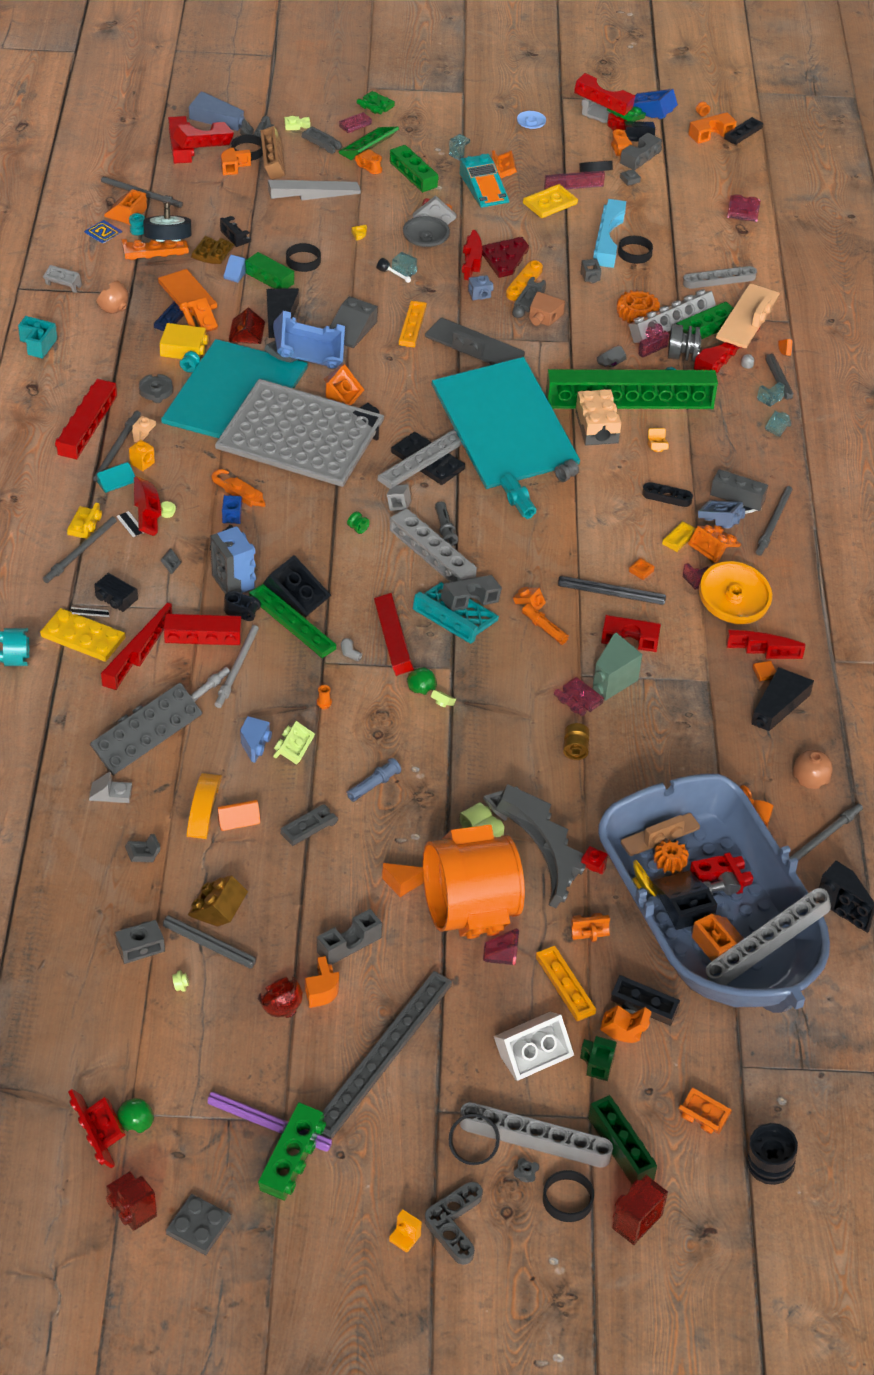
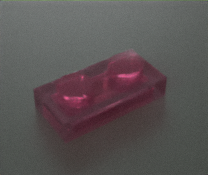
[339,112,372,133]

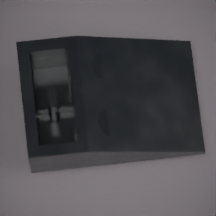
[817,861,874,933]
[651,870,717,930]

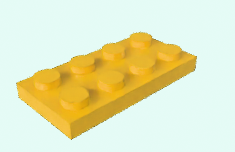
[40,608,126,662]

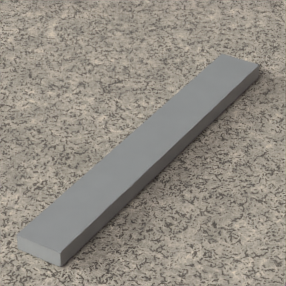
[377,429,463,489]

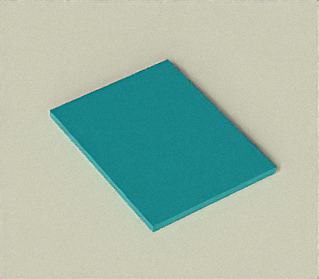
[161,339,308,438]
[431,357,580,489]

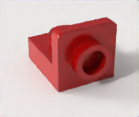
[607,113,627,131]
[581,846,608,874]

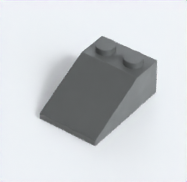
[329,296,378,348]

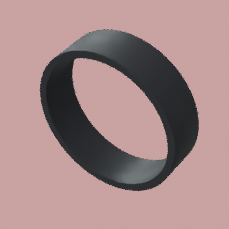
[231,134,263,161]
[579,161,613,172]
[618,235,653,264]
[286,243,321,272]
[448,1114,500,1165]
[543,1170,594,1222]

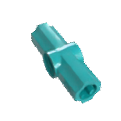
[500,473,537,519]

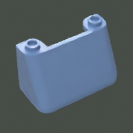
[273,311,345,369]

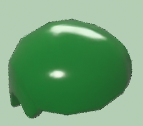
[407,667,437,695]
[117,1098,154,1133]

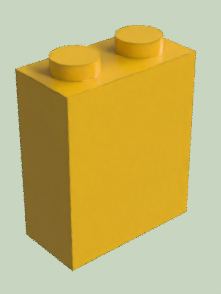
[159,323,209,359]

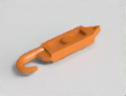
[211,469,265,507]

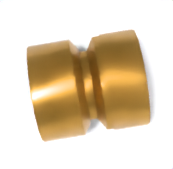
[563,723,590,760]

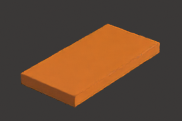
[158,269,217,316]

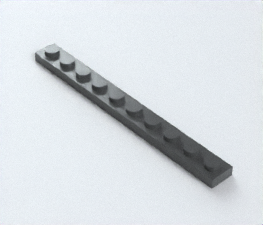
[321,971,452,1140]

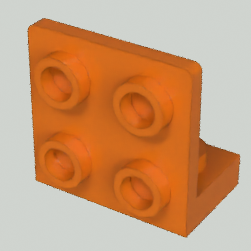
[688,524,741,563]

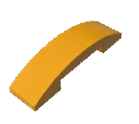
[187,773,222,839]

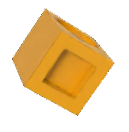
[129,440,155,472]

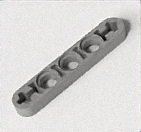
[683,266,757,289]

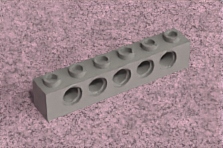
[628,289,716,343]
[390,509,477,582]

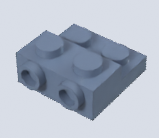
[698,500,745,528]

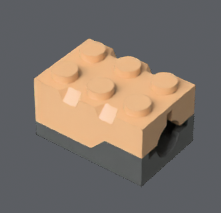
[575,389,621,446]

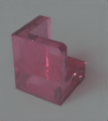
[682,563,709,590]

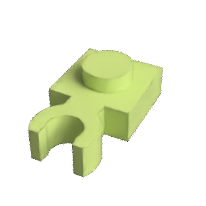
[284,116,310,130]

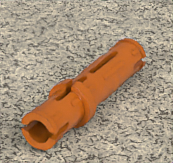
[522,603,569,645]

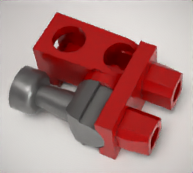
[690,852,753,895]

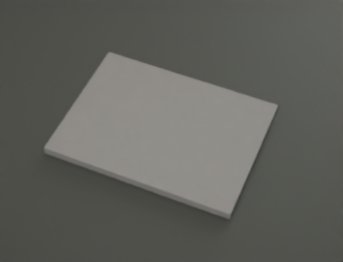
[215,379,384,487]

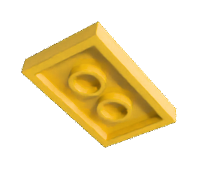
[523,184,578,218]

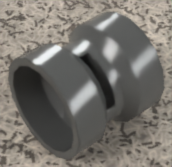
[555,459,579,482]

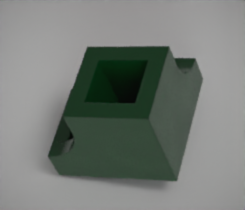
[580,1036,617,1081]

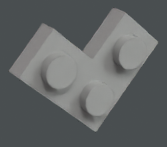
[413,195,457,225]

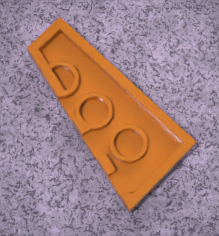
[121,239,189,260]

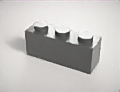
[710,469,768,511]

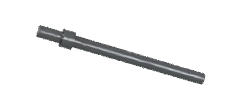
[101,176,183,208]
[93,411,141,482]
[756,486,793,555]
[43,516,117,583]
[789,803,863,861]

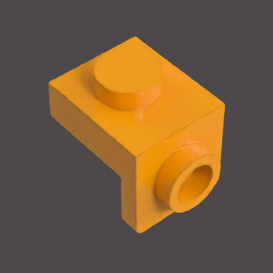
[648,428,668,452]

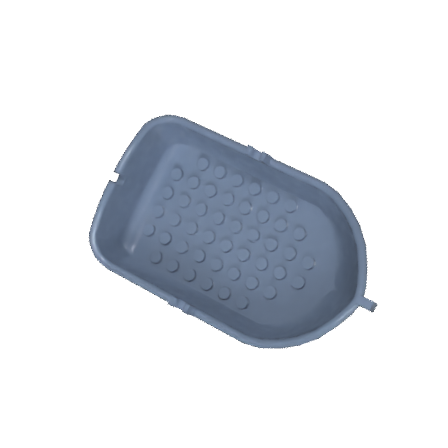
[598,774,830,1013]

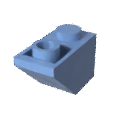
[240,716,272,763]

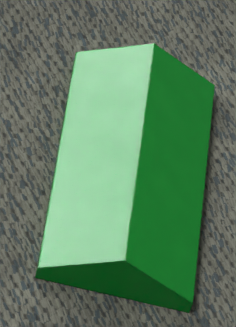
[338,126,399,160]

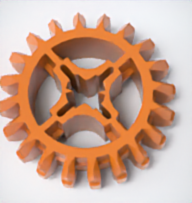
[617,290,660,323]

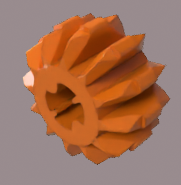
[653,839,689,874]

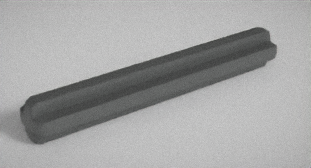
[765,353,794,400]

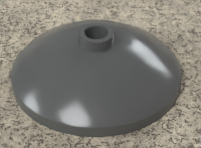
[403,216,450,247]

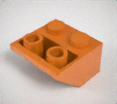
[104,189,147,225]
[692,914,751,961]

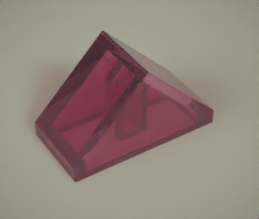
[483,928,519,965]

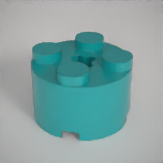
[0,628,29,666]

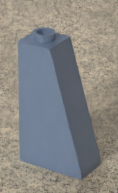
[189,92,245,131]

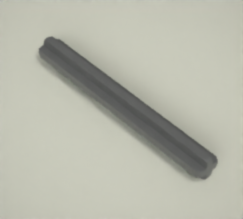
[163,915,256,969]

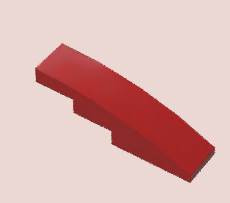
[726,630,806,659]

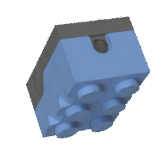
[210,526,256,594]

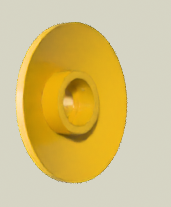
[633,860,657,897]

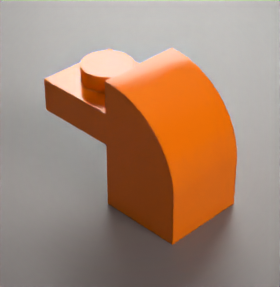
[221,148,251,175]
[305,956,339,1008]
[600,1005,651,1043]

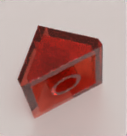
[229,307,265,344]

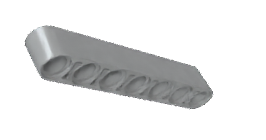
[706,888,831,985]
[459,1102,613,1167]

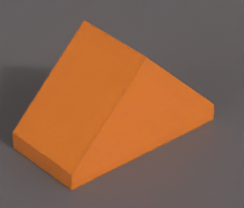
[382,863,423,897]

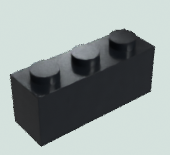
[611,975,680,1026]

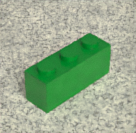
[245,252,294,289]

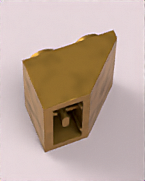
[188,875,248,927]

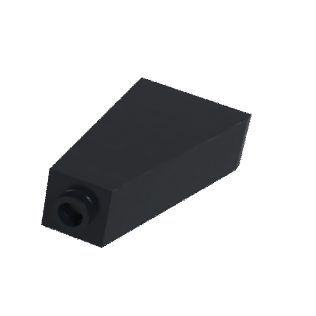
[266,288,299,338]
[751,667,814,731]

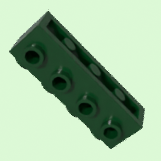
[588,1095,658,1189]

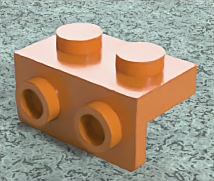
[491,150,517,178]
[678,1087,732,1134]

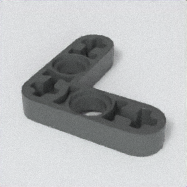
[425,1182,483,1265]

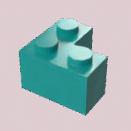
[18,316,57,359]

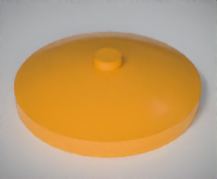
[699,561,772,624]

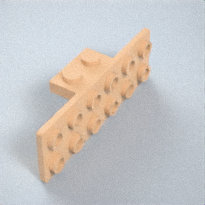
[716,284,780,348]

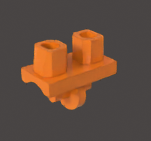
[571,913,610,942]

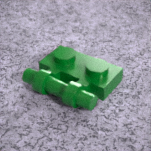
[357,91,395,115]

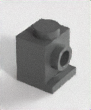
[580,259,601,283]

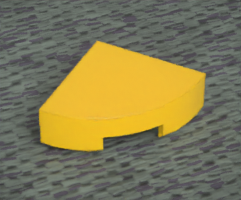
[351,225,367,241]

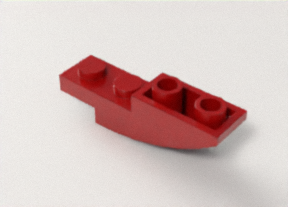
[462,230,483,281]
[134,476,161,536]

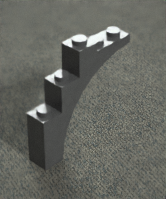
[495,784,586,908]

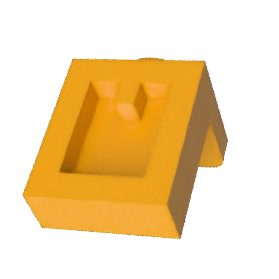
[389,1209,422,1252]

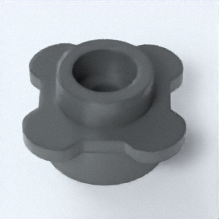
[513,1158,539,1182]

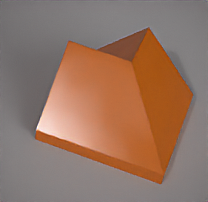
[324,364,364,406]

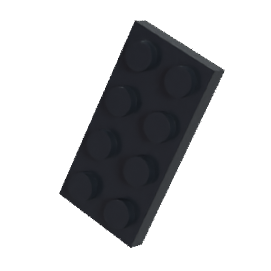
[391,432,465,485]

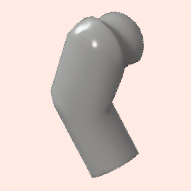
[341,638,362,662]

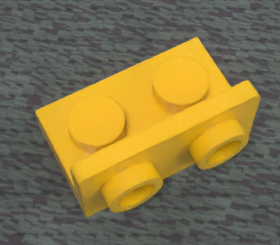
[67,502,102,539]

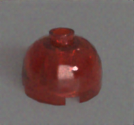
[258,977,303,1018]

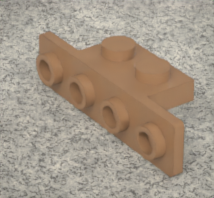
[621,813,700,856]

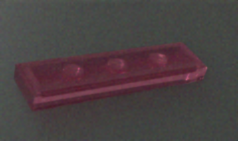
[544,171,605,190]

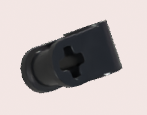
[224,591,261,621]

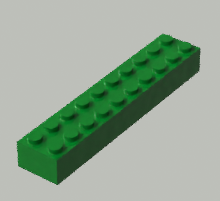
[545,369,718,409]

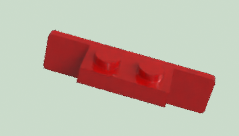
[68,1089,126,1168]

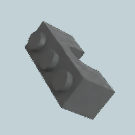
[620,133,662,170]
[441,575,502,611]
[317,909,382,965]

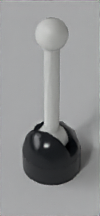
[376,258,411,283]

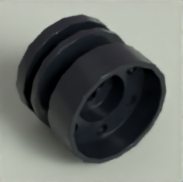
[747,1123,798,1185]

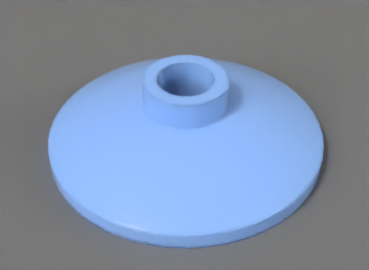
[517,111,546,129]

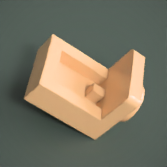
[132,416,156,442]

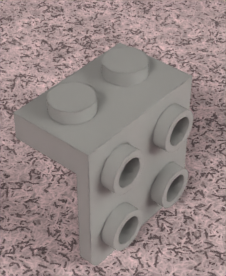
[581,98,615,123]

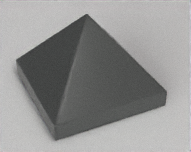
[240,119,254,135]
[160,549,182,574]

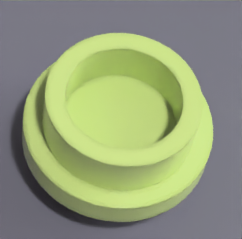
[160,501,176,518]
[172,970,189,992]

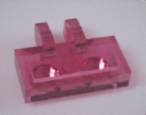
[638,324,669,358]

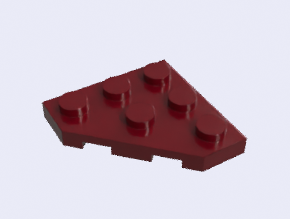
[482,237,529,278]

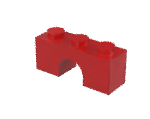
[601,615,661,652]

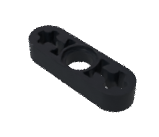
[642,482,693,507]

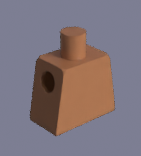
[529,291,565,326]

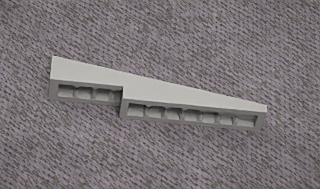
[268,180,361,200]

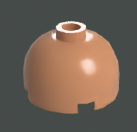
[96,281,129,314]
[793,750,833,789]

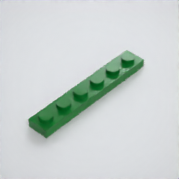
[249,584,336,658]

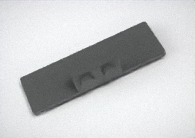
[425,318,525,365]
[90,683,202,775]

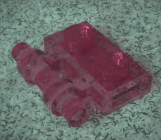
[554,677,604,716]

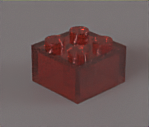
[612,1175,668,1245]

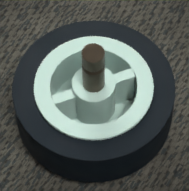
[144,202,191,242]

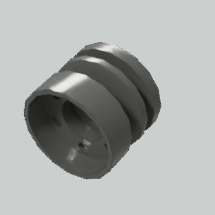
[668,324,701,362]

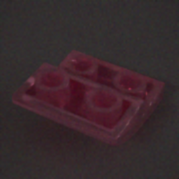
[727,194,761,222]

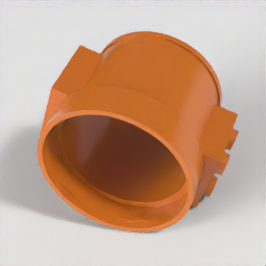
[423,824,525,939]

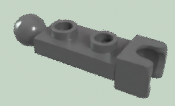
[512,277,546,318]

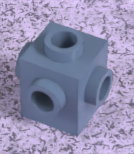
[468,275,494,300]

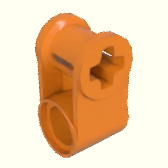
[611,129,632,156]
[355,149,382,174]

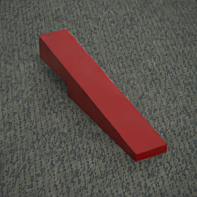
[374,593,414,676]
[101,602,172,690]

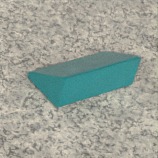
[97,462,135,493]

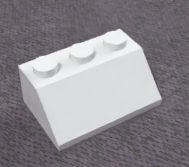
[494,1012,574,1081]

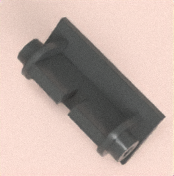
[253,116,274,138]

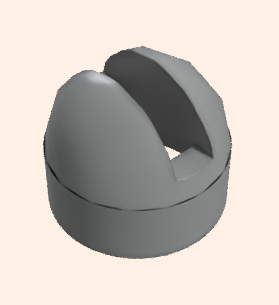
[741,354,754,369]

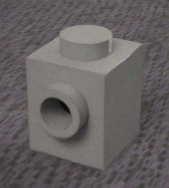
[387,485,412,511]

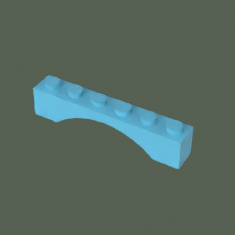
[593,199,627,268]

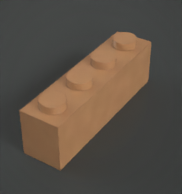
[260,126,285,180]

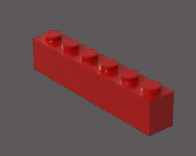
[55,379,117,460]

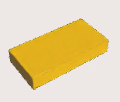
[662,521,696,552]

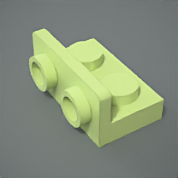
[273,721,315,765]

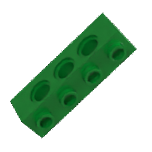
[390,145,439,193]
[676,302,734,340]
[258,1102,326,1201]

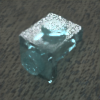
[449,134,470,161]
[757,382,785,407]
[765,411,792,437]

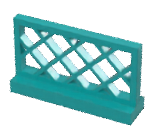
[413,582,499,644]

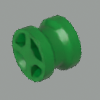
[347,511,370,534]

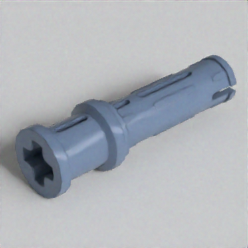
[346,758,401,802]

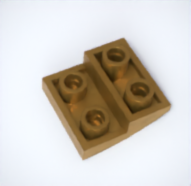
[191,236,234,264]

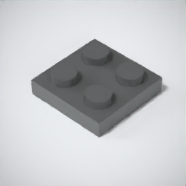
[166,1194,231,1256]

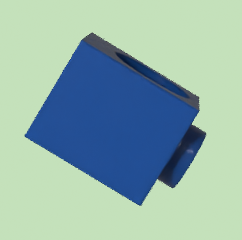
[222,495,242,524]

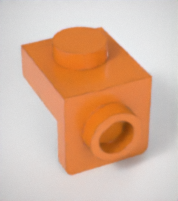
[513,587,546,611]

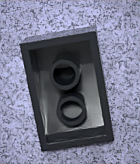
[263,555,331,617]

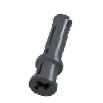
[435,501,458,546]

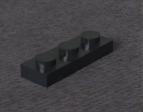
[724,117,763,145]

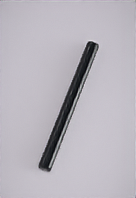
[558,576,666,605]

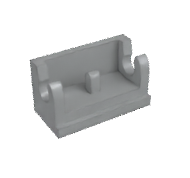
[43,265,82,293]

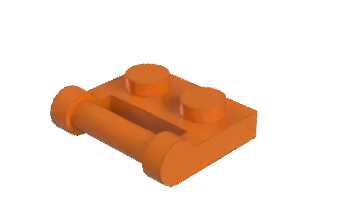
[179,297,218,332]

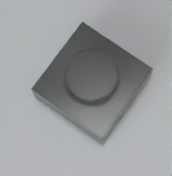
[620,169,641,186]

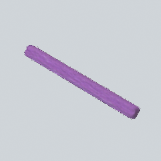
[207,1092,332,1152]

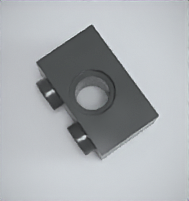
[115,920,165,964]

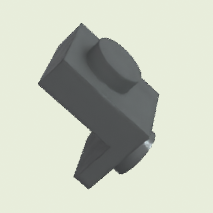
[125,834,160,862]

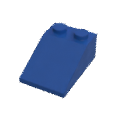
[633,89,678,119]

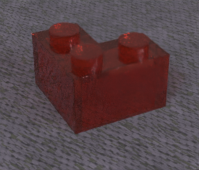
[106,1171,157,1231]

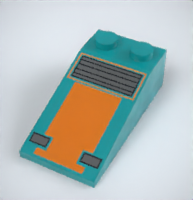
[459,154,509,208]

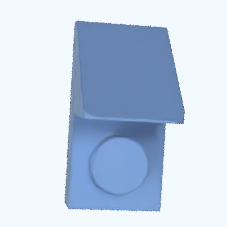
[224,255,247,283]

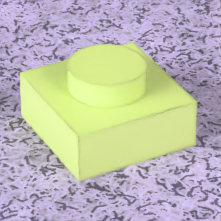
[431,690,456,707]

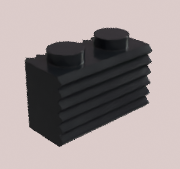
[94,573,138,612]

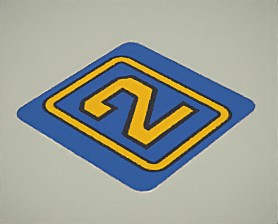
[84,220,122,243]

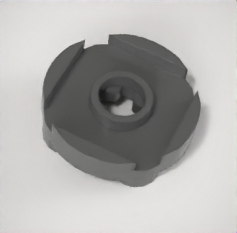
[139,374,173,403]

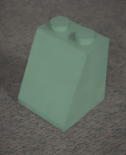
[592,633,642,701]

